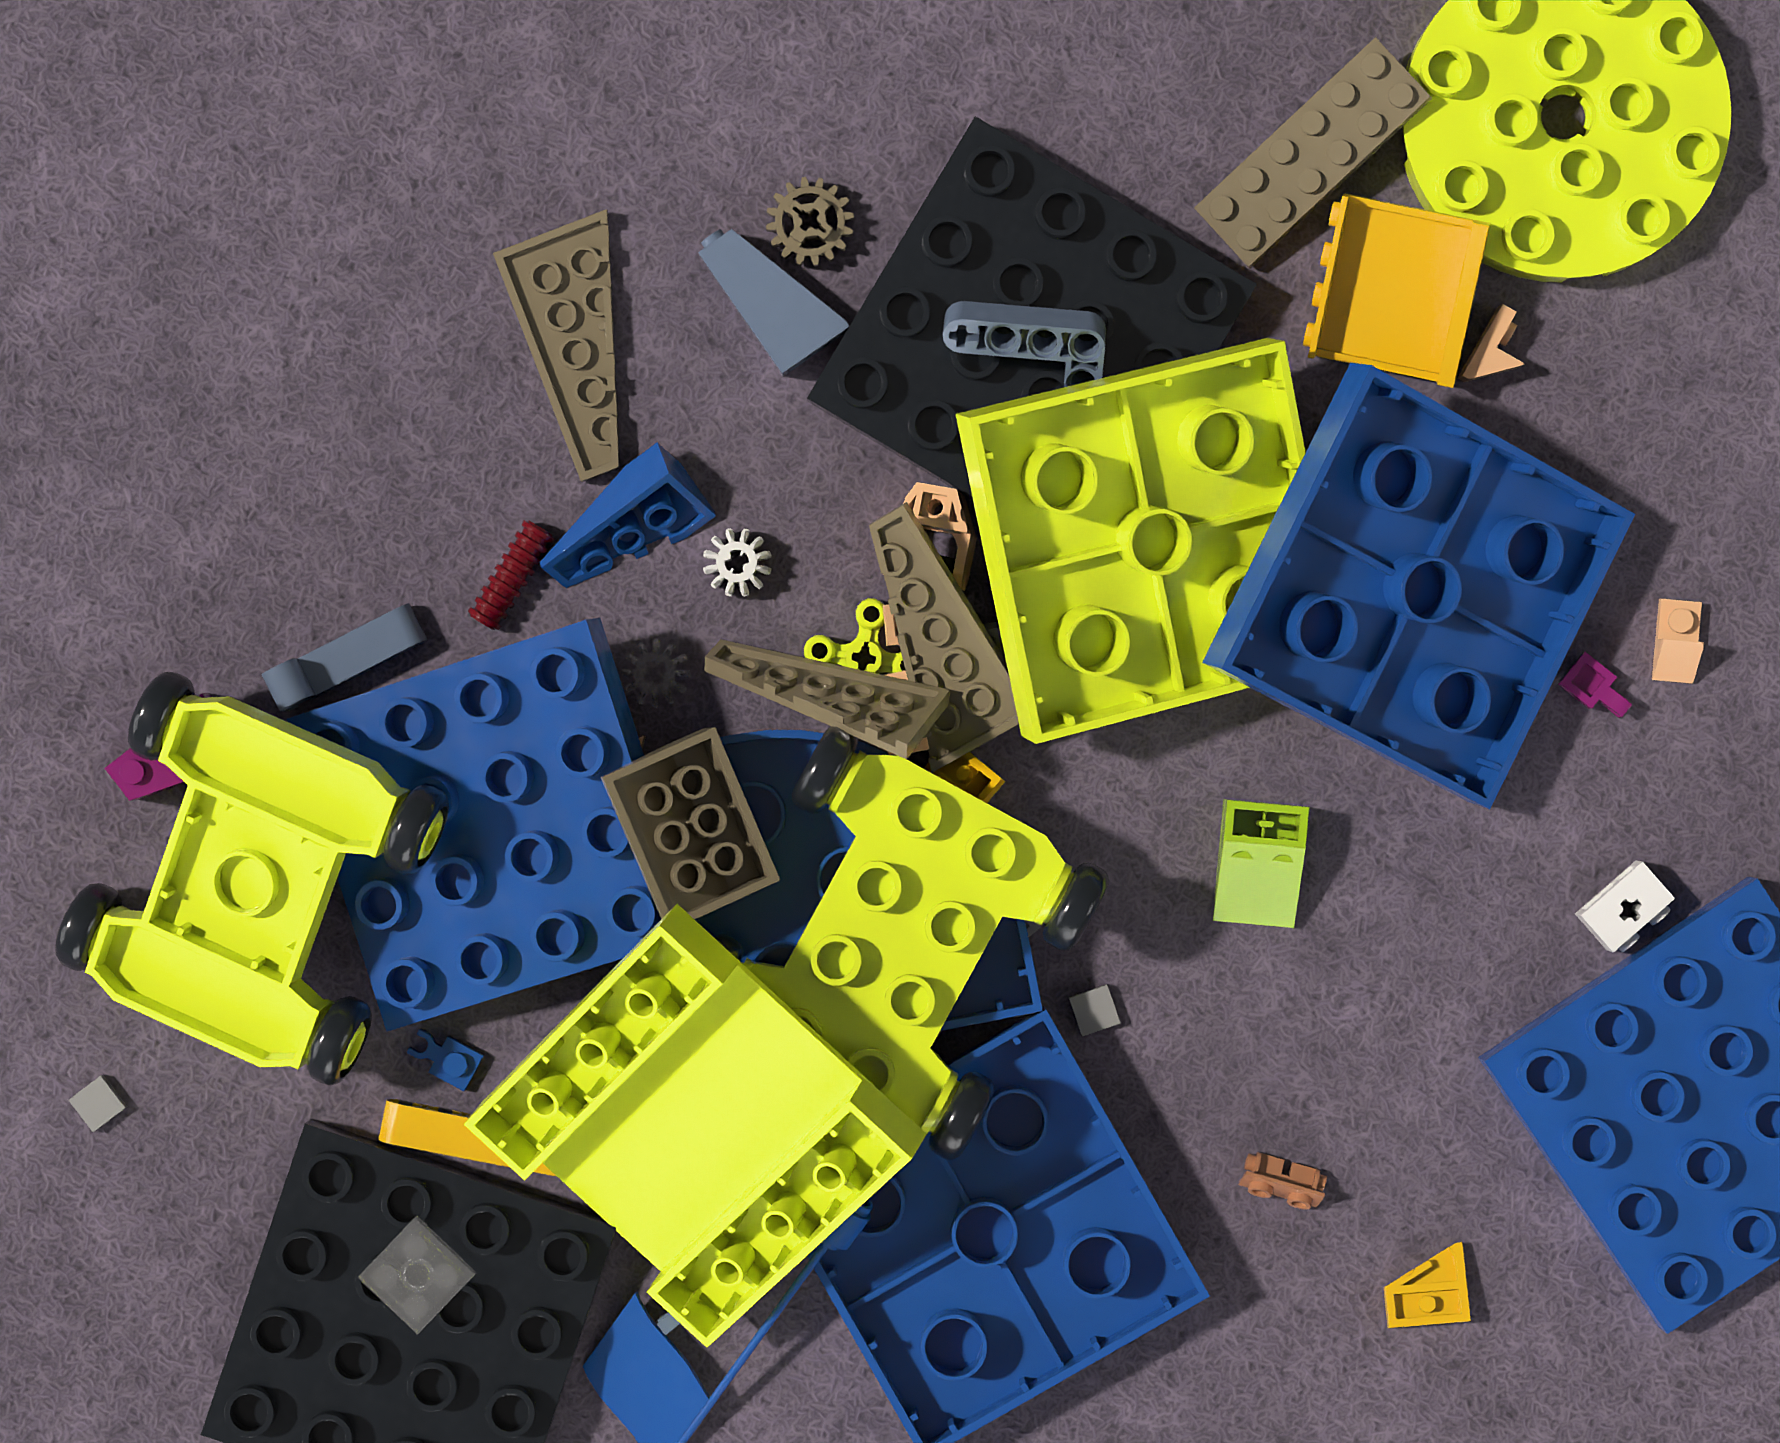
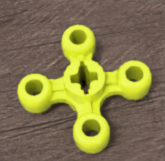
[804,598,903,674]

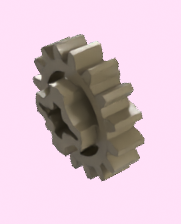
[766,177,854,267]

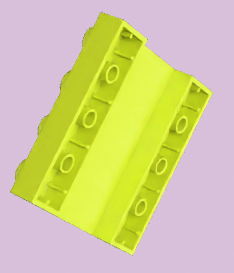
[464,904,927,1347]

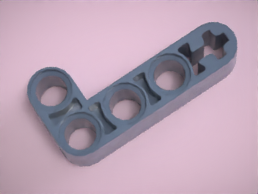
[943,301,1106,387]
[261,603,428,712]

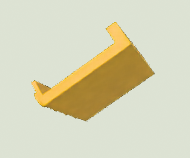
[1303,193,1491,388]

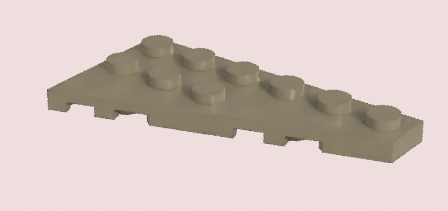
[493,209,620,482]
[869,502,1019,773]
[704,639,950,759]

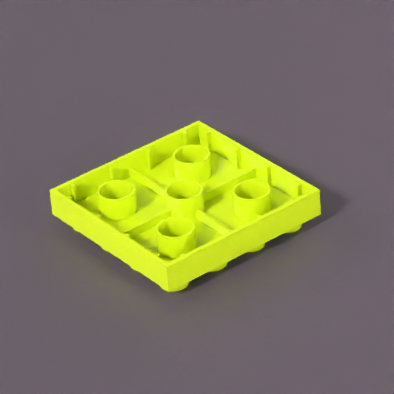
[956,338,1306,744]

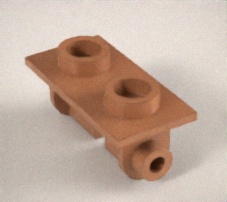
[1239,1152,1327,1209]

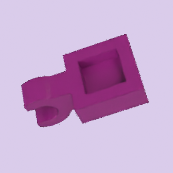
[1558,652,1632,718]

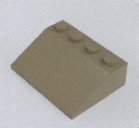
[601,727,780,919]

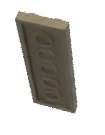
[1194,37,1432,269]

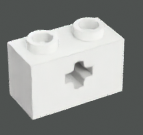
[1575,860,1675,953]

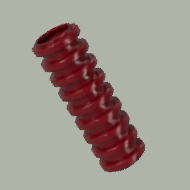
[468,520,555,630]

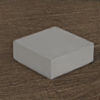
[1068,984,1120,1036]
[68,1075,128,1132]

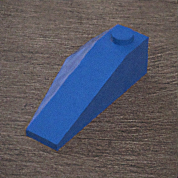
[540,442,716,588]

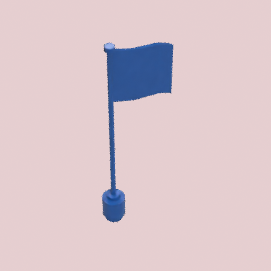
[583,1199,873,1443]

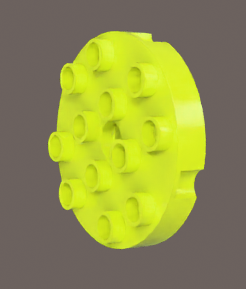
[1403,0,1731,283]

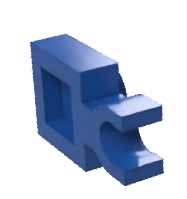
[407,1028,484,1091]

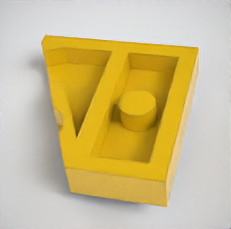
[1383,1242,1471,1328]

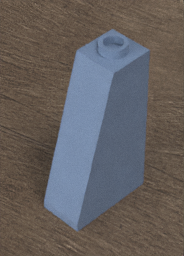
[698,229,849,376]

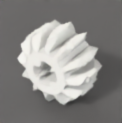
[703,528,772,597]

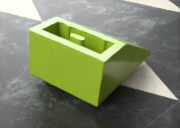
[1212,799,1309,928]

